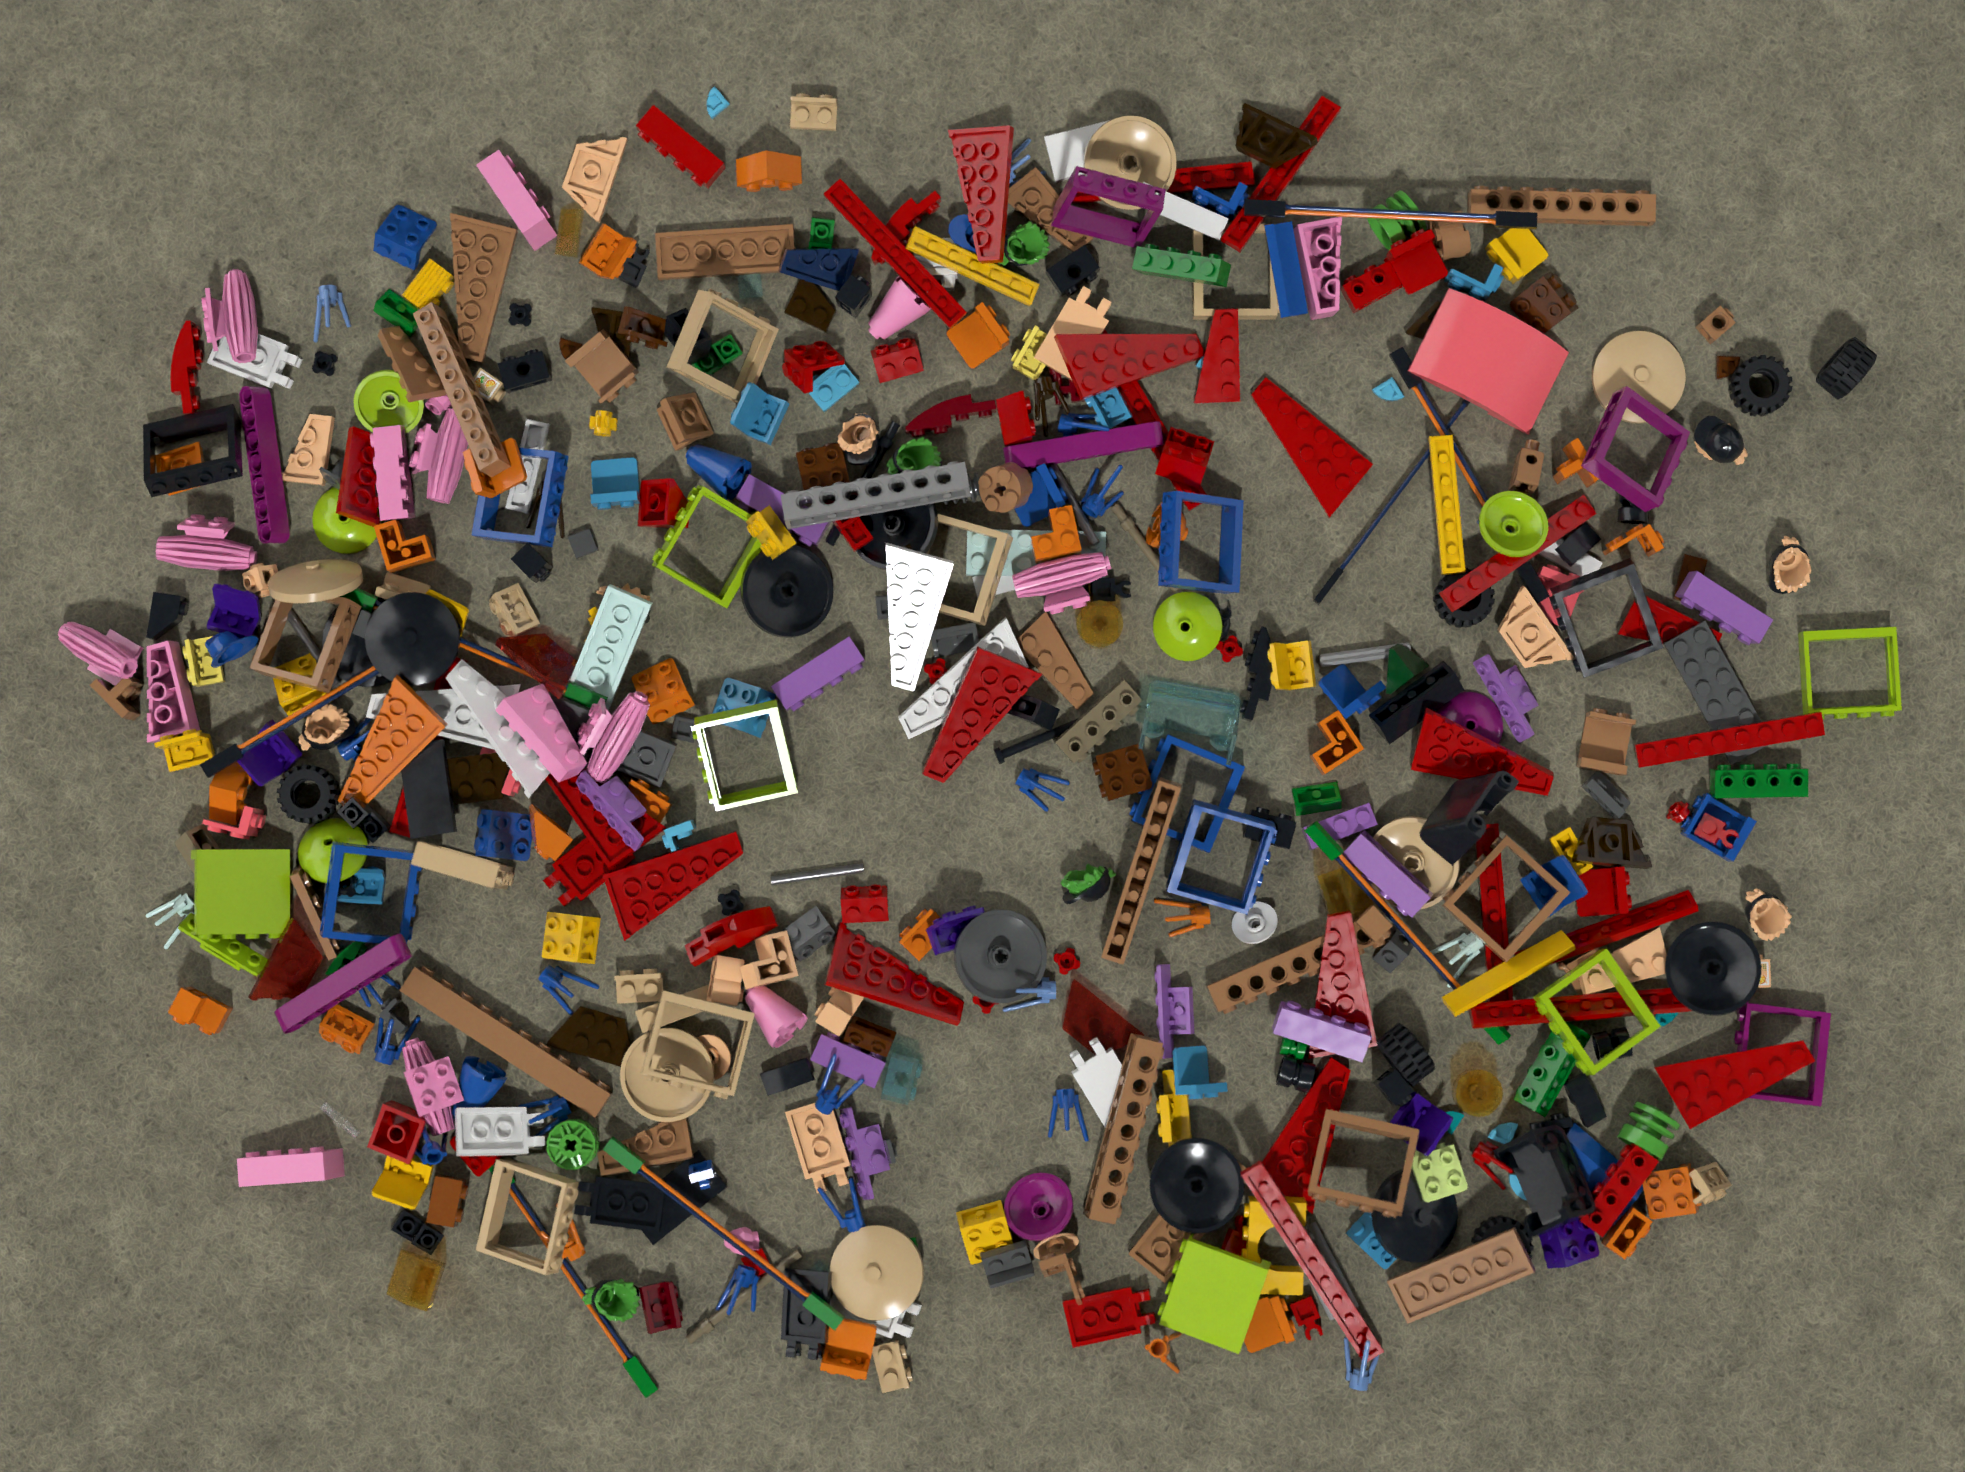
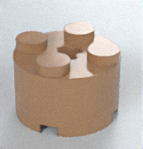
[1427,210,1471,261]
[978,462,1033,513]

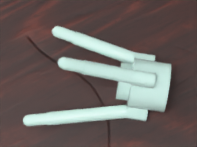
[145,893,194,949]
[1430,932,1484,988]

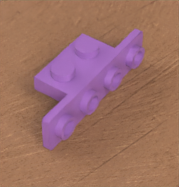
[1473,654,1538,743]
[576,770,646,851]
[1155,964,1195,1059]
[839,1107,890,1200]

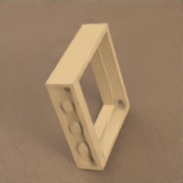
[1192,224,1280,320]
[667,288,779,403]
[926,514,1013,626]
[411,841,515,890]
[641,990,755,1099]
[476,1158,579,1275]

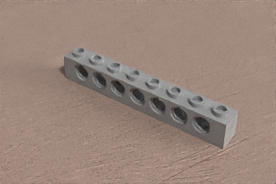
[781,461,971,529]

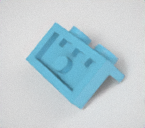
[808,364,860,412]
[662,820,696,852]

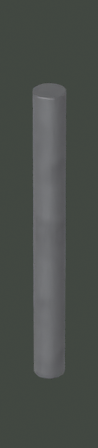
[1048,464,1100,546]
[287,609,341,688]
[770,863,864,885]

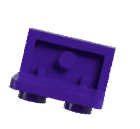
[206,584,261,639]
[237,719,302,786]
[926,905,985,956]
[1390,1091,1453,1156]
[1539,1219,1599,1269]

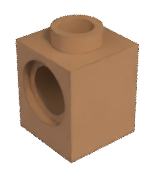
[1695,305,1736,344]
[1354,905,1392,942]

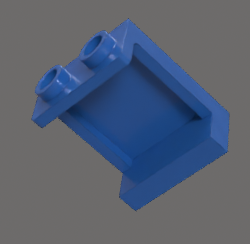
[1680,793,1757,862]

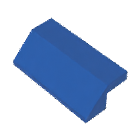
[1264,221,1308,318]
[1566,1123,1643,1226]

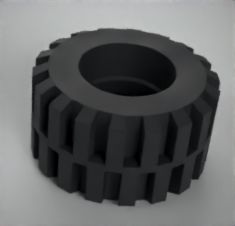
[1816,337,1877,399]
[1728,355,1793,417]
[1433,567,1495,628]
[277,765,340,824]
[1376,1023,1435,1087]
[1471,1216,1534,1259]

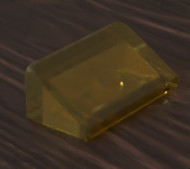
[555,209,584,258]

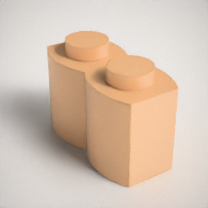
[707,955,744,1007]

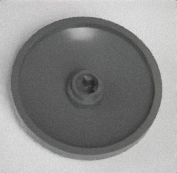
[954,910,1047,1003]

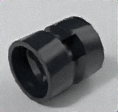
[1617,489,1650,524]
[1592,1027,1633,1060]
[1276,1056,1316,1093]

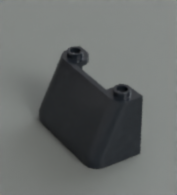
[1419,771,1519,866]
[1493,1125,1596,1238]

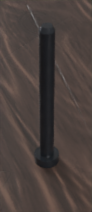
[993,718,1079,764]

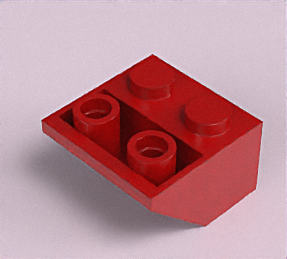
[996,391,1036,447]
[1155,427,1215,489]

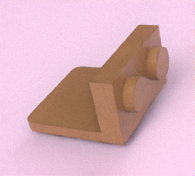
[1039,1253,1085,1305]

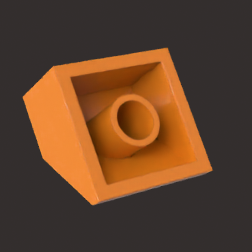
[529,804,573,861]

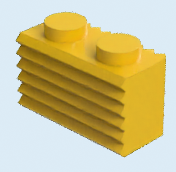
[402,258,454,309]

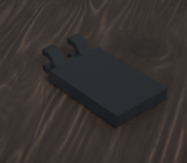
[574,1176,665,1232]
[781,1268,832,1360]

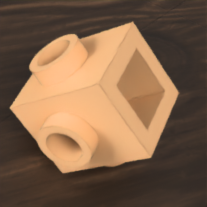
[242,563,278,598]

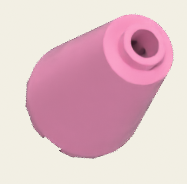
[868,276,931,339]
[745,985,808,1048]

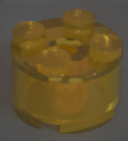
[1076,601,1123,649]
[1452,1068,1503,1117]

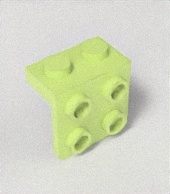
[1404,1143,1468,1203]

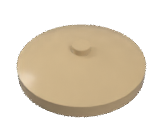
[1084,116,1176,210]
[1592,331,1686,424]
[268,559,363,603]
[1371,816,1460,909]
[620,1028,715,1122]
[830,1225,924,1320]

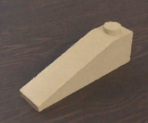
[635,985,709,1033]

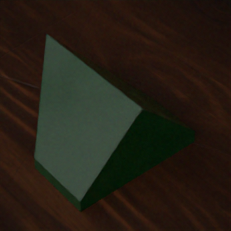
[1386,644,1429,694]

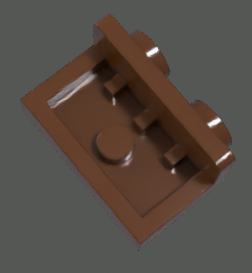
[618,306,668,350]
[843,1015,897,1057]

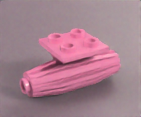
[201,269,258,363]
[409,408,468,504]
[156,514,257,571]
[1012,552,1111,615]
[58,621,143,685]
[577,691,650,783]
[402,1038,464,1136]

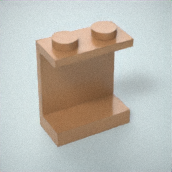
[565,329,639,404]
[1576,708,1636,776]

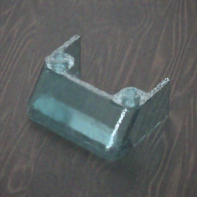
[1138,680,1241,765]

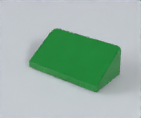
[374,289,419,337]
[1291,781,1342,816]

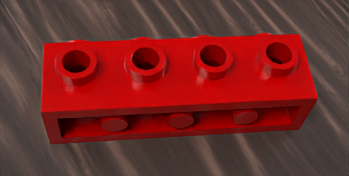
[635,105,726,189]
[1340,257,1403,314]
[1579,1143,1659,1237]

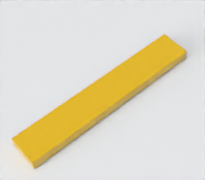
[905,226,1040,306]
[1428,435,1466,575]
[1442,930,1575,1017]

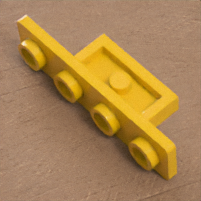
[1156,1069,1192,1147]

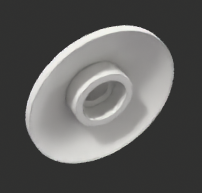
[1232,902,1278,944]

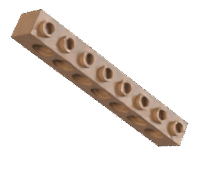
[1468,186,1656,226]
[413,302,511,477]
[1101,777,1182,965]
[1206,921,1390,1014]
[1083,1033,1164,1224]

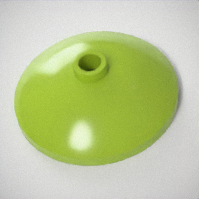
[354,370,424,434]
[312,487,382,554]
[1479,491,1548,557]
[1153,592,1223,661]
[298,818,368,883]

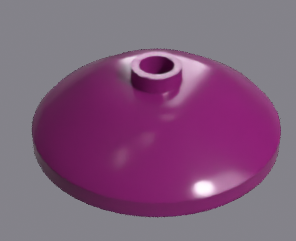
[1436,692,1503,744]
[1004,1173,1073,1241]

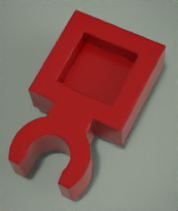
[1694,813,1739,849]
[1221,1215,1247,1256]
[1289,1295,1323,1340]

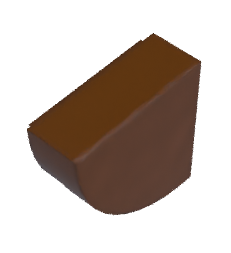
[559,338,583,359]
[1716,356,1741,380]

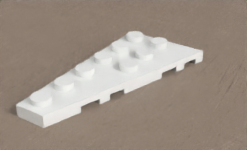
[886,543,953,691]
[898,617,1029,739]
[446,659,550,799]
[366,684,521,750]

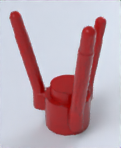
[1471,1141,1513,1190]

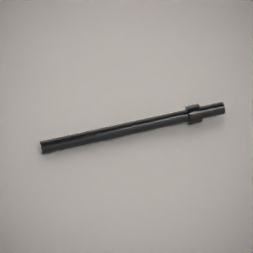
[826,421,900,546]

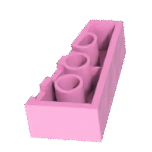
[476,150,557,251]
[1293,217,1342,320]
[370,425,415,521]
[147,640,200,743]
[495,684,587,782]
[237,1146,345,1187]

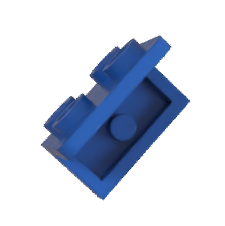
[1192,182,1249,221]
[373,205,437,270]
[1014,463,1068,527]
[1318,664,1386,719]
[474,809,532,861]
[1520,855,1588,918]

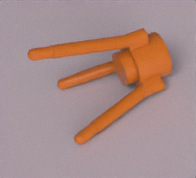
[1154,899,1211,937]
[540,1203,586,1262]
[1145,1332,1181,1373]

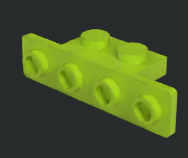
[178,913,269,976]

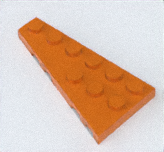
[338,674,448,806]

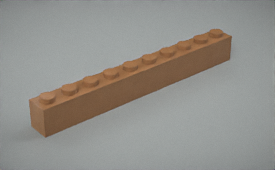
[399,965,613,1118]

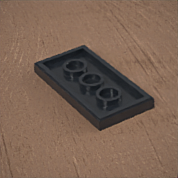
[401,739,457,839]
[642,1150,728,1245]

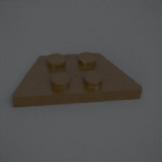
[1235,103,1318,169]
[447,752,510,805]
[1572,816,1652,869]
[546,1006,631,1067]

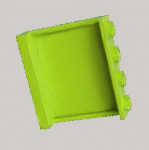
[191,849,290,939]
[1157,1233,1271,1354]

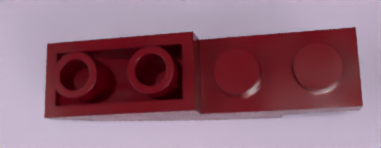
[905,394,996,437]

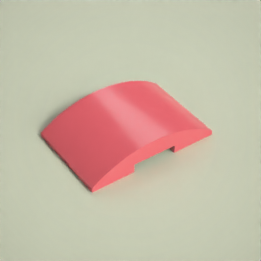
[1408,288,1569,435]

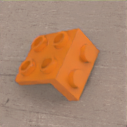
[578,223,637,280]
[947,302,1010,369]
[462,438,527,498]
[1603,523,1664,557]
[632,658,695,725]
[1643,1163,1702,1220]
[1244,1295,1297,1353]
[820,1318,877,1380]

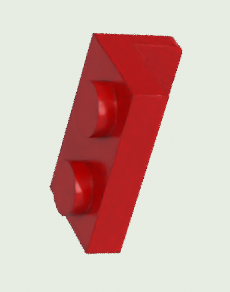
[871,338,924,383]
[841,884,889,923]

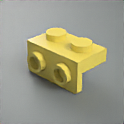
[1011,325,1047,381]
[182,636,225,687]

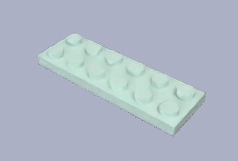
[966,529,1106,578]
[563,584,653,711]

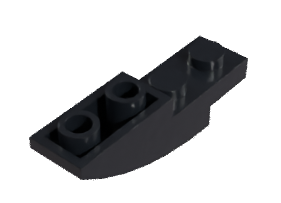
[1240,626,1273,722]

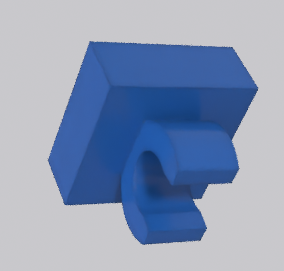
[689,1160,714,1190]

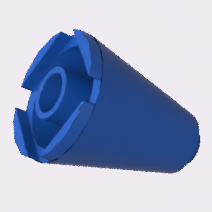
[686,444,752,501]
[452,1056,507,1119]

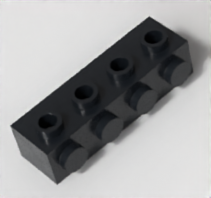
[1369,661,1464,745]

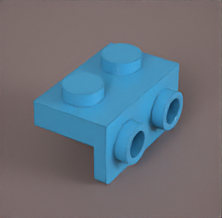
[1085,387,1133,429]
[337,867,386,905]

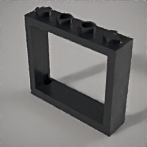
[143,404,243,497]
[1549,558,1664,678]

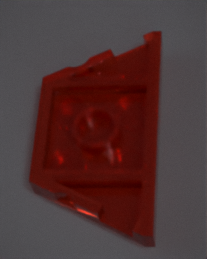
[496,633,577,699]
[248,917,324,1001]
[1062,979,1144,1055]

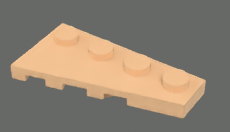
[1579,927,1667,994]

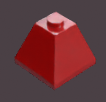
[637,478,690,528]
[367,1100,427,1165]

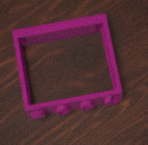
[1051,166,1166,248]
[1581,386,1690,512]
[1734,1003,1831,1107]

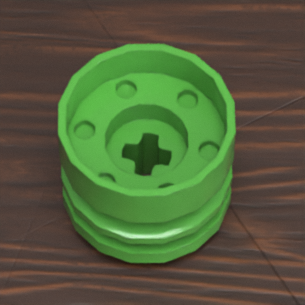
[1367,190,1426,251]
[1617,1102,1680,1161]
[546,1118,600,1170]

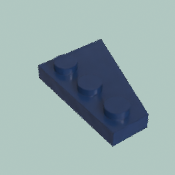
[779,248,859,291]

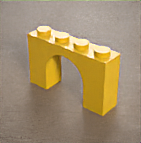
[1241,1196,1307,1295]

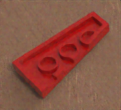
[1194,308,1240,403]
[336,426,380,527]
[1617,596,1722,644]

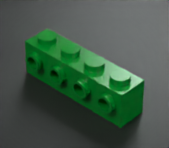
[1132,244,1231,287]
[1710,763,1808,798]
[1513,1021,1591,1117]

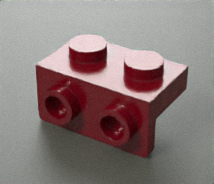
[639,1281,683,1334]

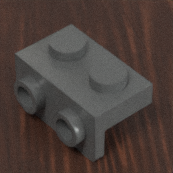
[780,906,836,961]

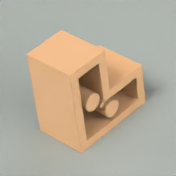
[740,931,798,990]
[814,987,864,1036]

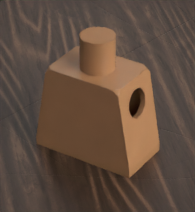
[1508,439,1544,497]

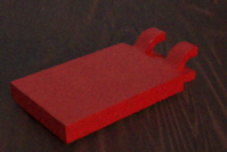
[543,837,636,907]
[1062,1286,1156,1348]

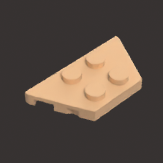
[562,137,628,223]
[1497,586,1574,668]

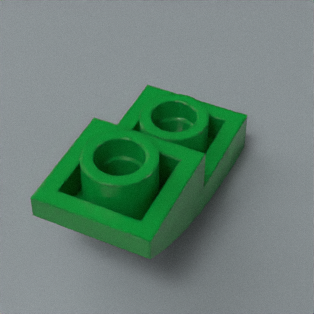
[808,217,835,249]
[692,334,743,376]
[325,941,368,976]

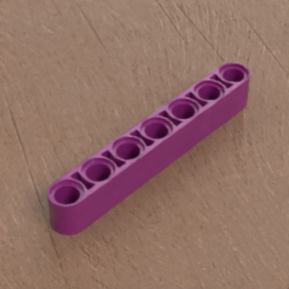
[239,386,290,543]
[1003,422,1164,469]
[274,934,412,1034]

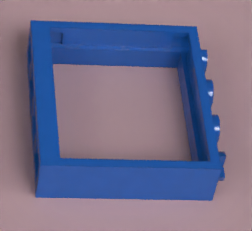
[471,448,569,547]
[1158,491,1244,594]
[1129,735,1245,853]
[1166,799,1278,915]
[319,841,422,944]

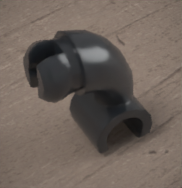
[1219,608,1232,641]

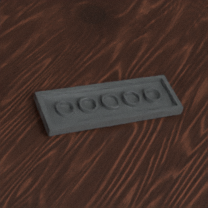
[1663,621,1768,765]
[548,691,677,787]

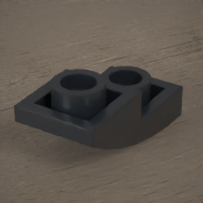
[1555,522,1601,567]
[338,796,391,843]
[760,1057,815,1096]
[1564,1072,1607,1128]
[391,1208,444,1255]

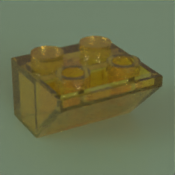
[1315,867,1374,915]
[387,1249,446,1312]

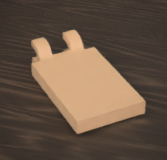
[1034,286,1111,380]
[785,1102,851,1193]

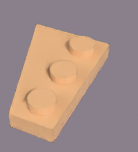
[282,414,335,486]

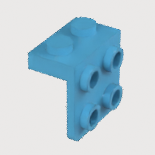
[1444,264,1504,301]
[730,382,789,446]
[590,457,640,510]
[712,678,776,738]
[1173,1046,1228,1099]
[1346,1212,1397,1269]

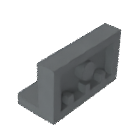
[1581,771,1630,819]
[980,1240,1035,1288]

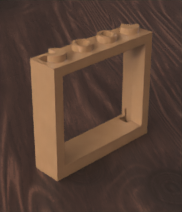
[250,597,361,693]
[1442,835,1570,962]
[1308,1109,1419,1218]

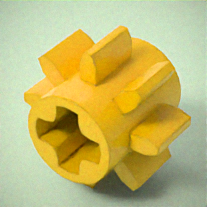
[589,410,618,437]

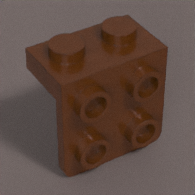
[1510,272,1578,334]
[796,443,850,490]
[1092,744,1152,802]

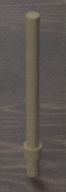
[1111,503,1184,594]
[686,1249,802,1344]

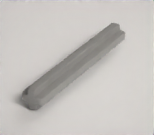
[1319,642,1411,667]

